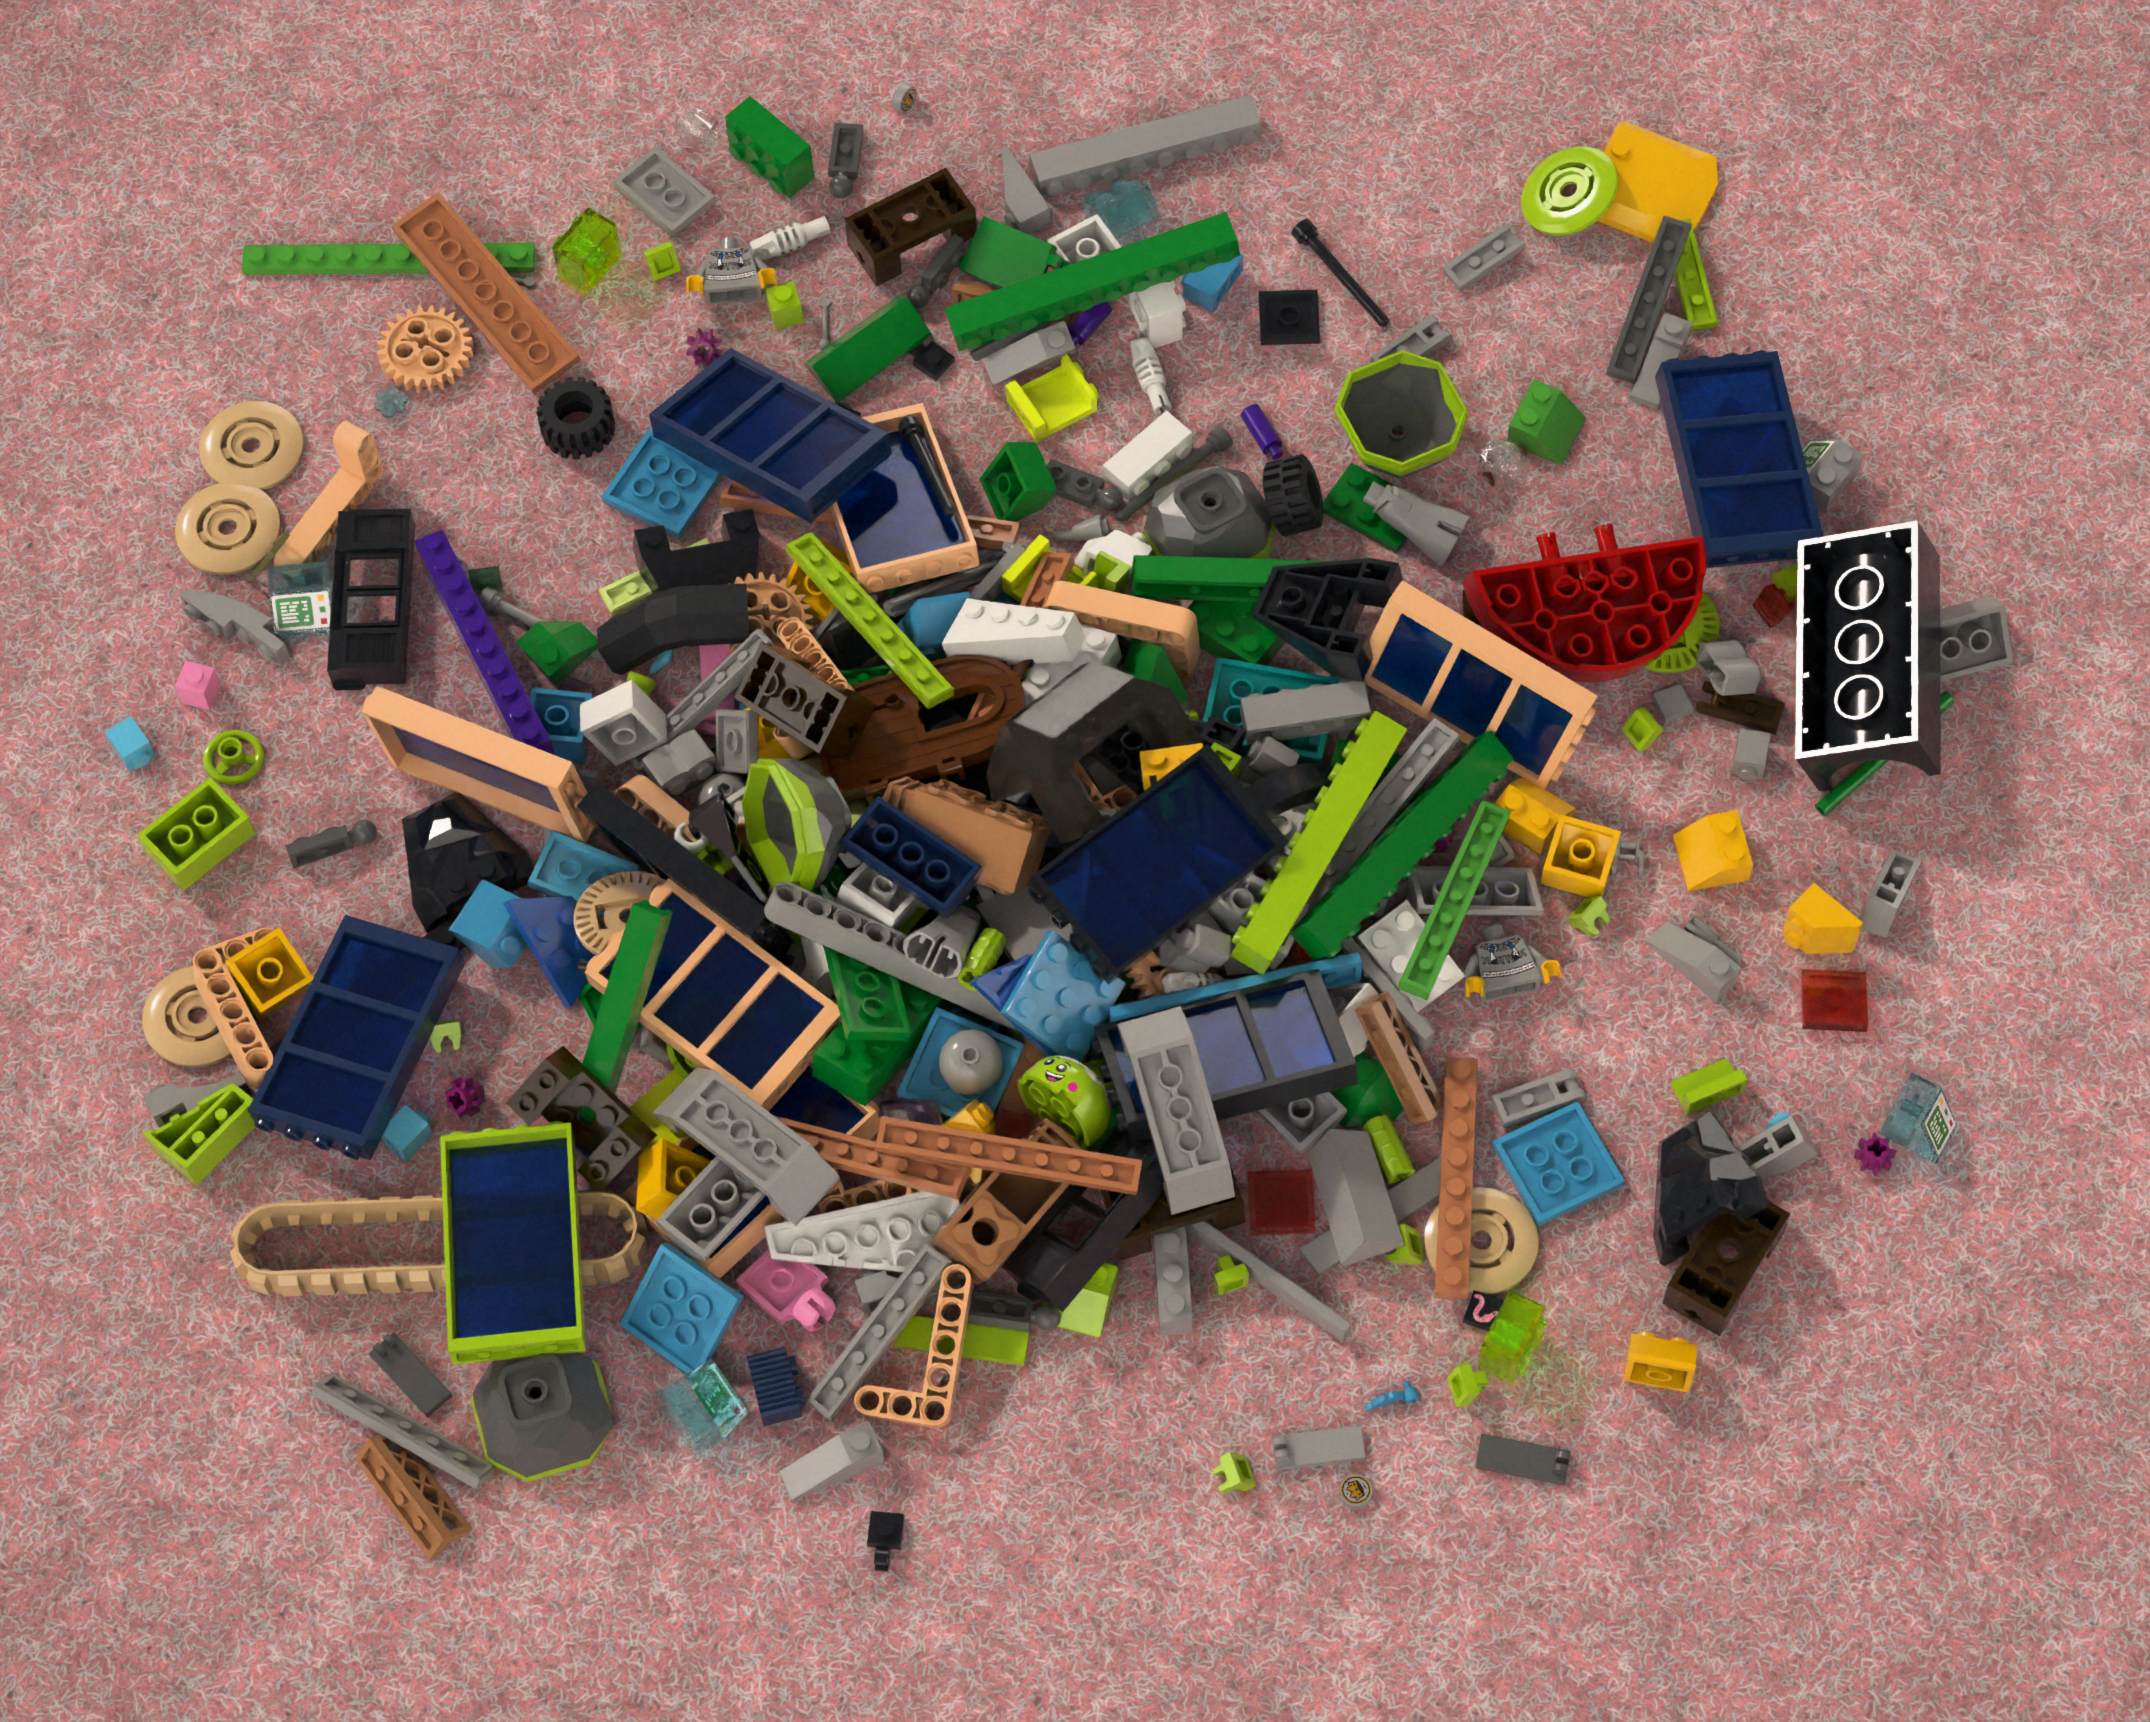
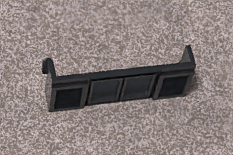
[327,508,415,691]
[1001,1127,1165,1312]

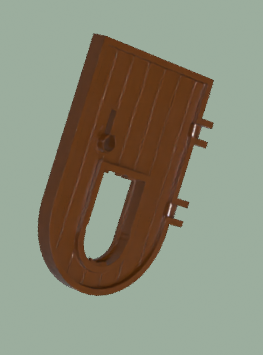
[819,655,1027,805]

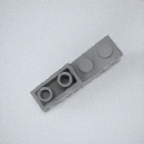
[180,591,290,665]

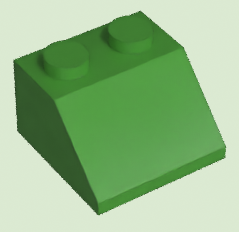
[1507,379,1586,465]

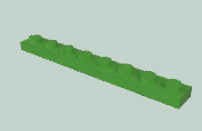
[1397,800,1511,1000]

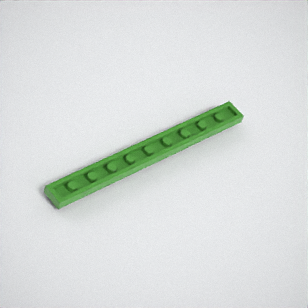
[242,243,535,275]

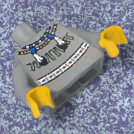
[686,237,778,305]
[1463,924,1562,1002]

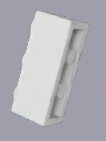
[1103,410,1192,501]

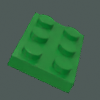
[1323,462,1407,553]

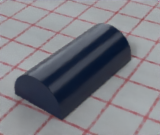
[840,796,983,918]

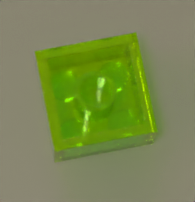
[552,207,622,296]
[1478,1290,1548,1384]

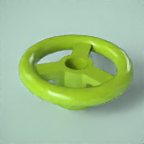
[203,730,264,785]

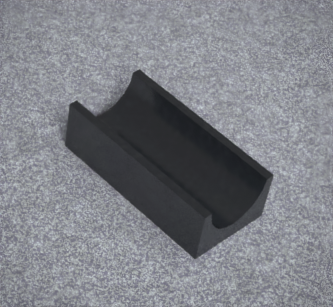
[1795,521,1941,791]

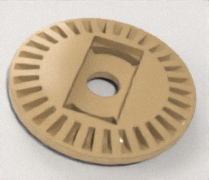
[199,401,304,490]
[175,483,281,575]
[573,871,685,955]
[142,966,254,1068]
[1424,1187,1539,1295]

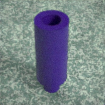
[1068,302,1112,346]
[1240,404,1283,460]

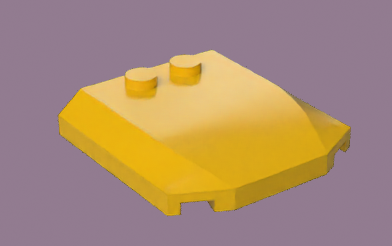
[1598,121,1718,243]

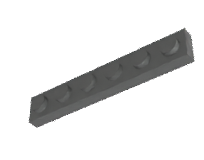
[1606,216,1692,384]

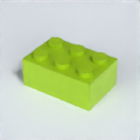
[137,777,256,891]

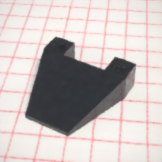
[633,509,760,647]
[1252,558,1403,682]
[688,792,772,907]

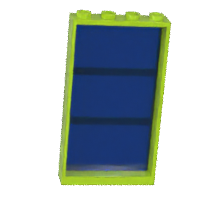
[440,1121,586,1365]

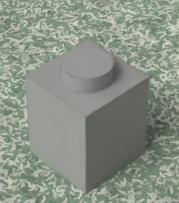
[1731,728,1771,780]

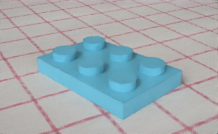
[527,830,639,918]

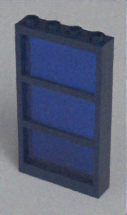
[649,348,892,523]
[1655,350,1824,568]
[248,915,465,1160]

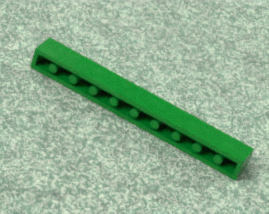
[944,212,1240,352]
[1289,730,1514,961]

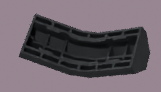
[597,583,749,675]

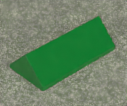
[804,295,932,403]

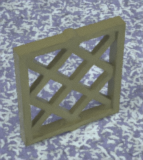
[245,532,290,583]

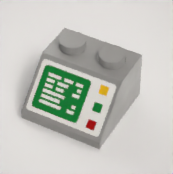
[1777,439,1864,514]

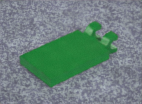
[959,216,1071,288]

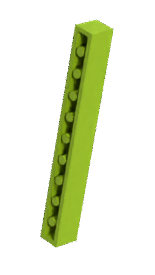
[1230,710,1407,975]

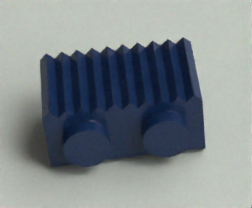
[747,1347,806,1426]

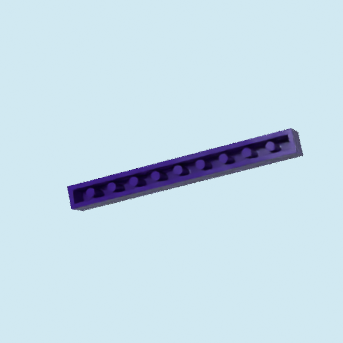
[415,529,555,755]

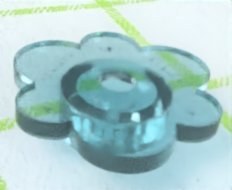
[374,387,408,418]

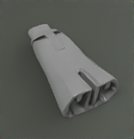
[1362,481,1470,566]
[903,905,981,981]

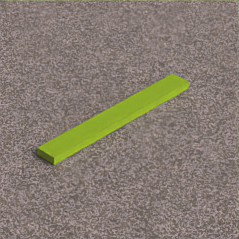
[786,532,954,709]

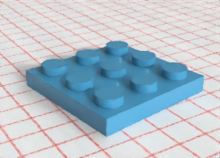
[601,429,723,540]
[1000,930,1126,1062]
[897,1007,1025,1119]
[1492,1101,1625,1227]
[619,1242,744,1380]

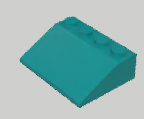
[1203,657,1339,765]

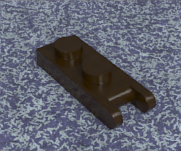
[1695,681,1785,735]

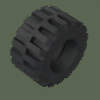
[537,377,615,459]
[1263,454,1324,536]

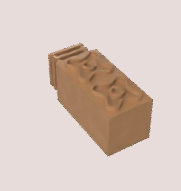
[882,776,1052,895]
[928,1118,1082,1285]

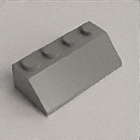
[1940,596,2013,682]

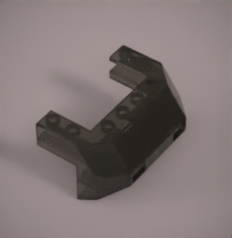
[986,660,1203,844]

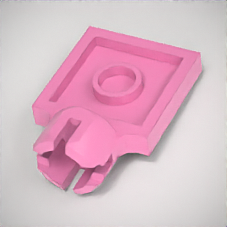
[735,1250,836,1332]

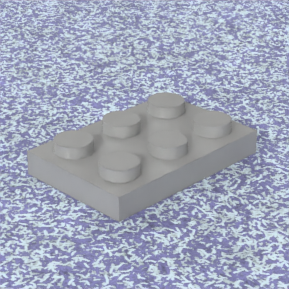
[613,146,716,237]

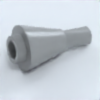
[1054,514,1110,543]

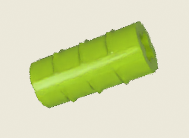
[957,928,1007,991]
[1363,1115,1415,1185]

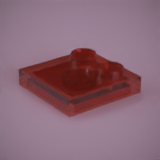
[1801,969,1868,1032]
[1247,1169,1316,1236]

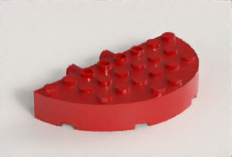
[1462,524,1706,683]

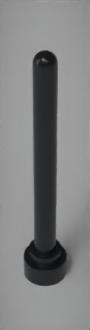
[1291,219,1389,327]
[898,416,956,517]

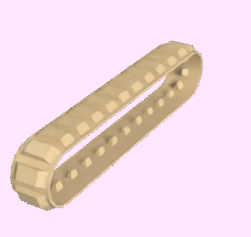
[230,1190,648,1297]

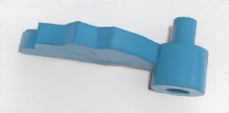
[1364,1381,1420,1411]

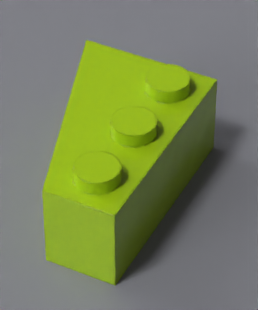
[142,1083,256,1186]

